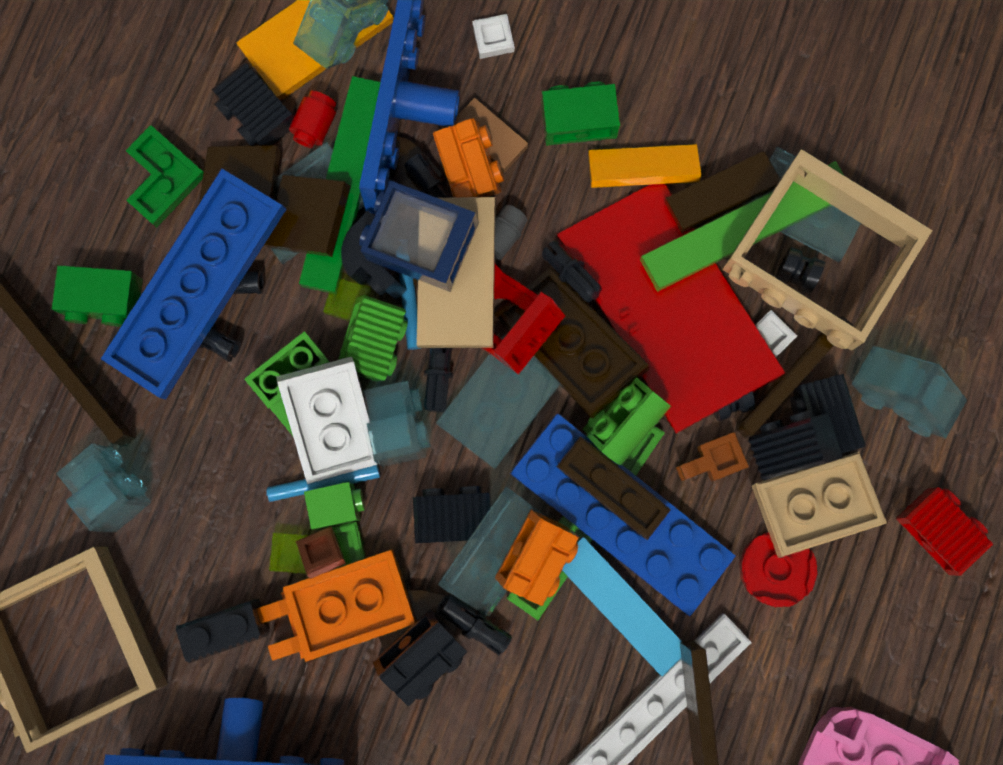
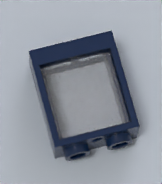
[359,181,479,292]

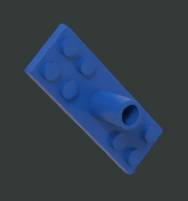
[359,0,460,215]
[104,698,344,765]

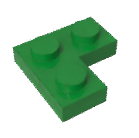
[126,125,204,228]

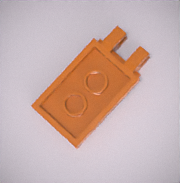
[257,550,417,662]

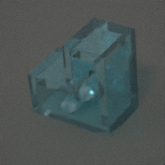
[293,0,388,69]
[852,346,967,439]
[363,381,431,467]
[56,443,151,532]

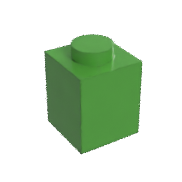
[304,482,365,530]

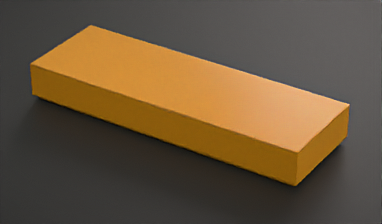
[588,144,701,188]

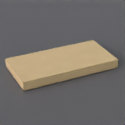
[417,197,496,348]

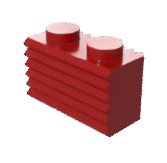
[896,487,993,576]

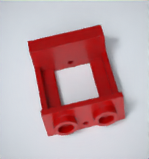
[481,264,565,375]

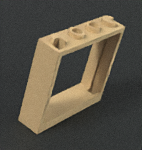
[722,149,933,351]
[0,547,168,753]

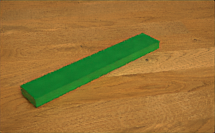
[299,76,381,295]

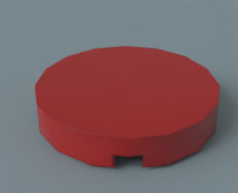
[739,532,818,607]

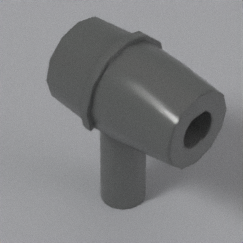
[495,205,528,260]

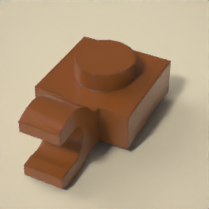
[676,432,749,482]

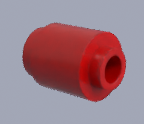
[289,91,336,148]

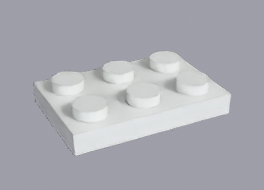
[276,357,381,484]

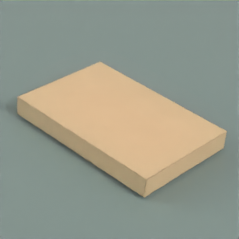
[752,452,887,558]

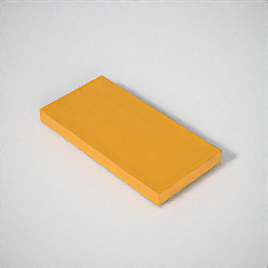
[236,0,394,101]

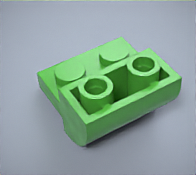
[244,331,330,436]
[583,378,671,465]

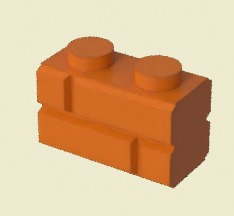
[433,118,505,198]
[495,510,579,606]

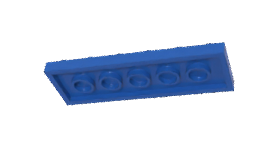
[101,169,287,400]
[509,414,736,616]

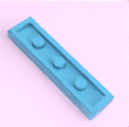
[562,537,682,676]

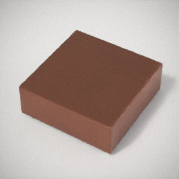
[295,526,346,579]

